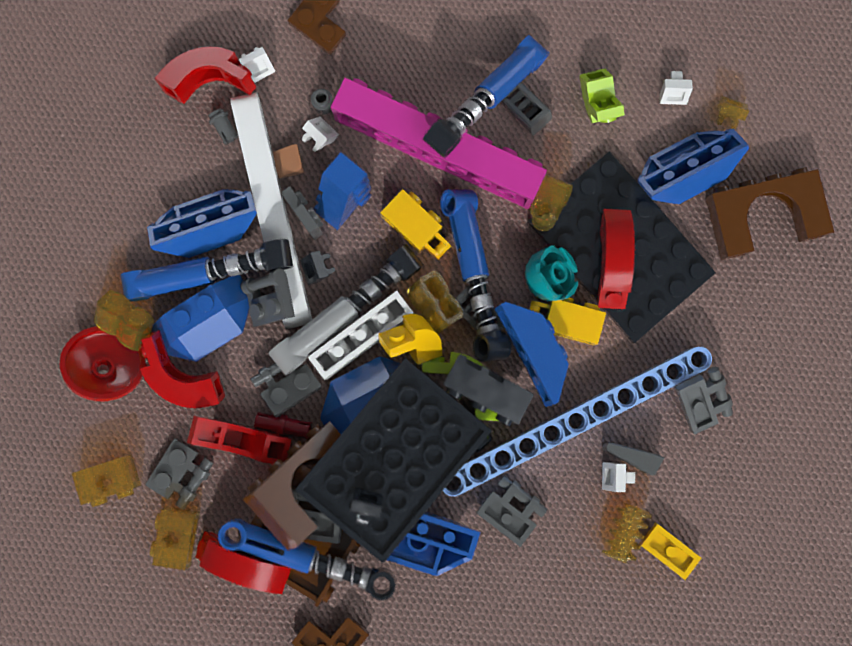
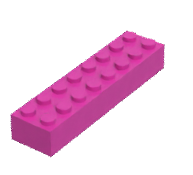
[331,78,547,209]

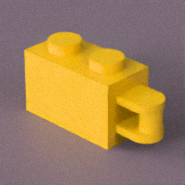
[380,189,451,260]
[529,298,606,346]

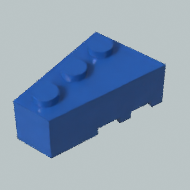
[313,152,372,230]

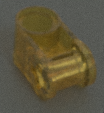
[530,175,573,231]

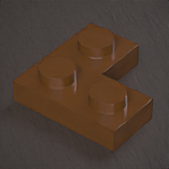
[287,0,346,55]
[291,615,370,646]

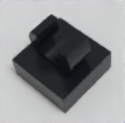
[300,251,335,285]
[350,488,383,526]

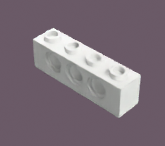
[308,291,414,380]

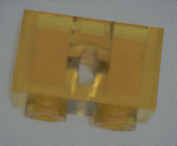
[71,455,141,507]
[150,507,200,570]

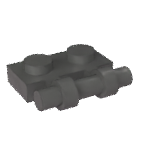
[250,363,321,418]
[675,367,733,435]
[145,438,214,510]
[476,475,548,547]

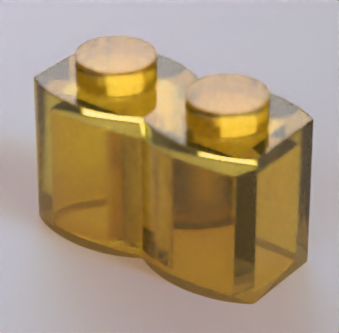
[407,270,464,334]
[94,290,154,351]

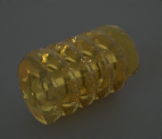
[601,502,652,564]

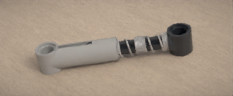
[268,244,424,375]

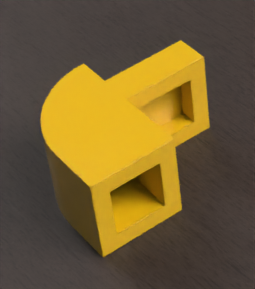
[378,314,442,365]

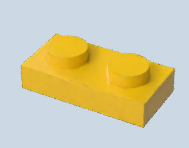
[639,523,702,580]

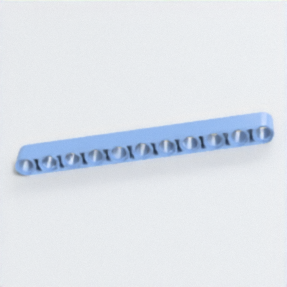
[443,347,712,496]

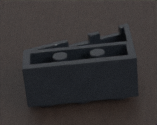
[443,354,534,426]

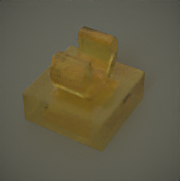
[717,96,749,130]

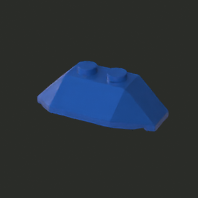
[638,129,749,204]
[147,189,257,258]
[147,275,250,362]
[494,302,569,407]
[320,356,401,434]
[387,512,480,576]

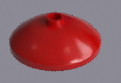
[60,326,146,401]

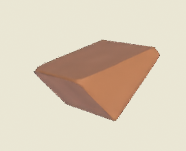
[273,144,305,179]

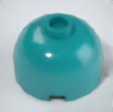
[525,246,578,302]

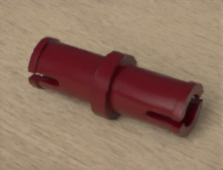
[254,411,312,439]

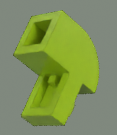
[579,68,625,123]

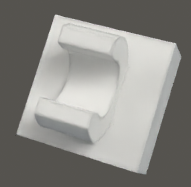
[239,47,275,83]
[659,71,693,105]
[302,117,339,152]
[602,462,635,492]

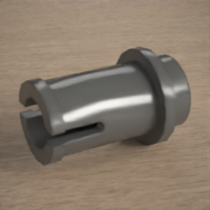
[311,89,333,115]
[209,108,239,145]

